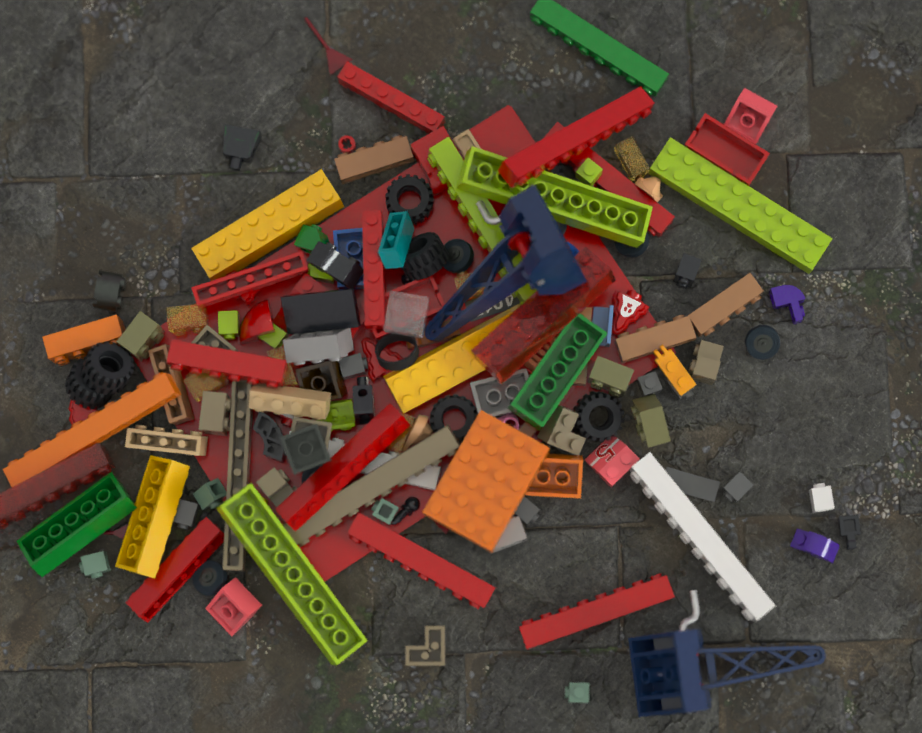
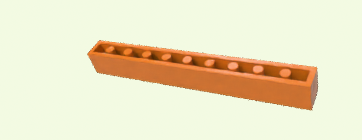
[3,372,182,490]

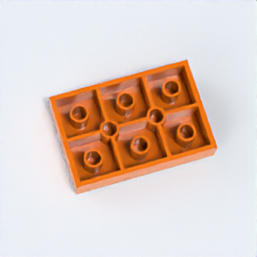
[422,410,550,553]

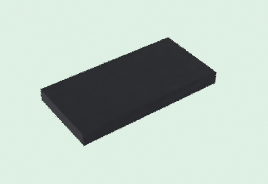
[281,288,361,335]

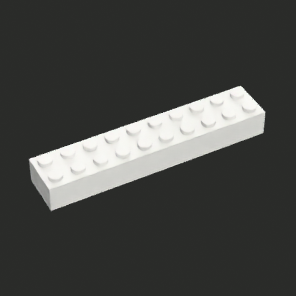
[629,452,775,622]

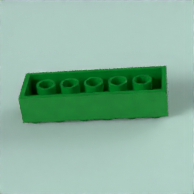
[508,311,608,430]
[16,472,137,577]

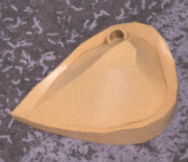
[635,176,663,203]
[402,414,433,452]

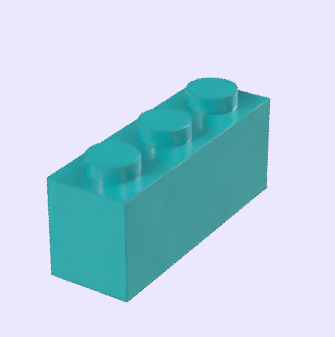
[378,211,415,269]

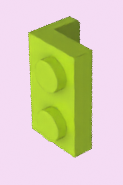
[316,399,355,432]

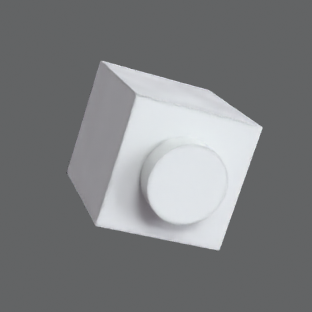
[809,483,835,513]

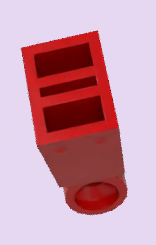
[410,126,464,196]

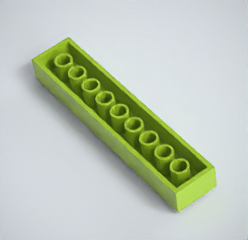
[427,137,551,316]
[648,137,833,274]
[457,146,653,248]
[216,483,367,665]

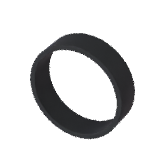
[375,332,419,371]

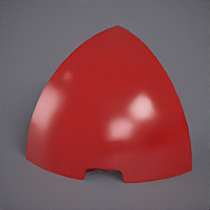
[239,299,275,345]

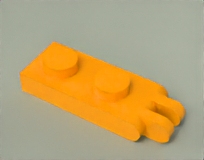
[653,345,697,396]

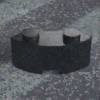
[306,241,364,288]
[253,412,286,463]

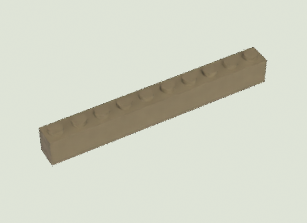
[223,380,253,572]
[283,424,461,547]

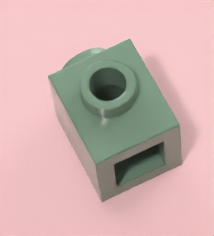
[193,478,227,510]
[372,498,400,525]
[79,551,111,579]
[565,682,589,703]

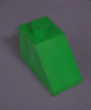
[294,224,329,254]

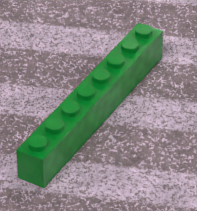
[530,0,669,97]

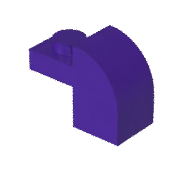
[769,285,805,324]
[790,529,840,563]

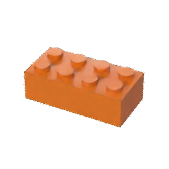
[42,314,126,366]
[525,454,583,498]

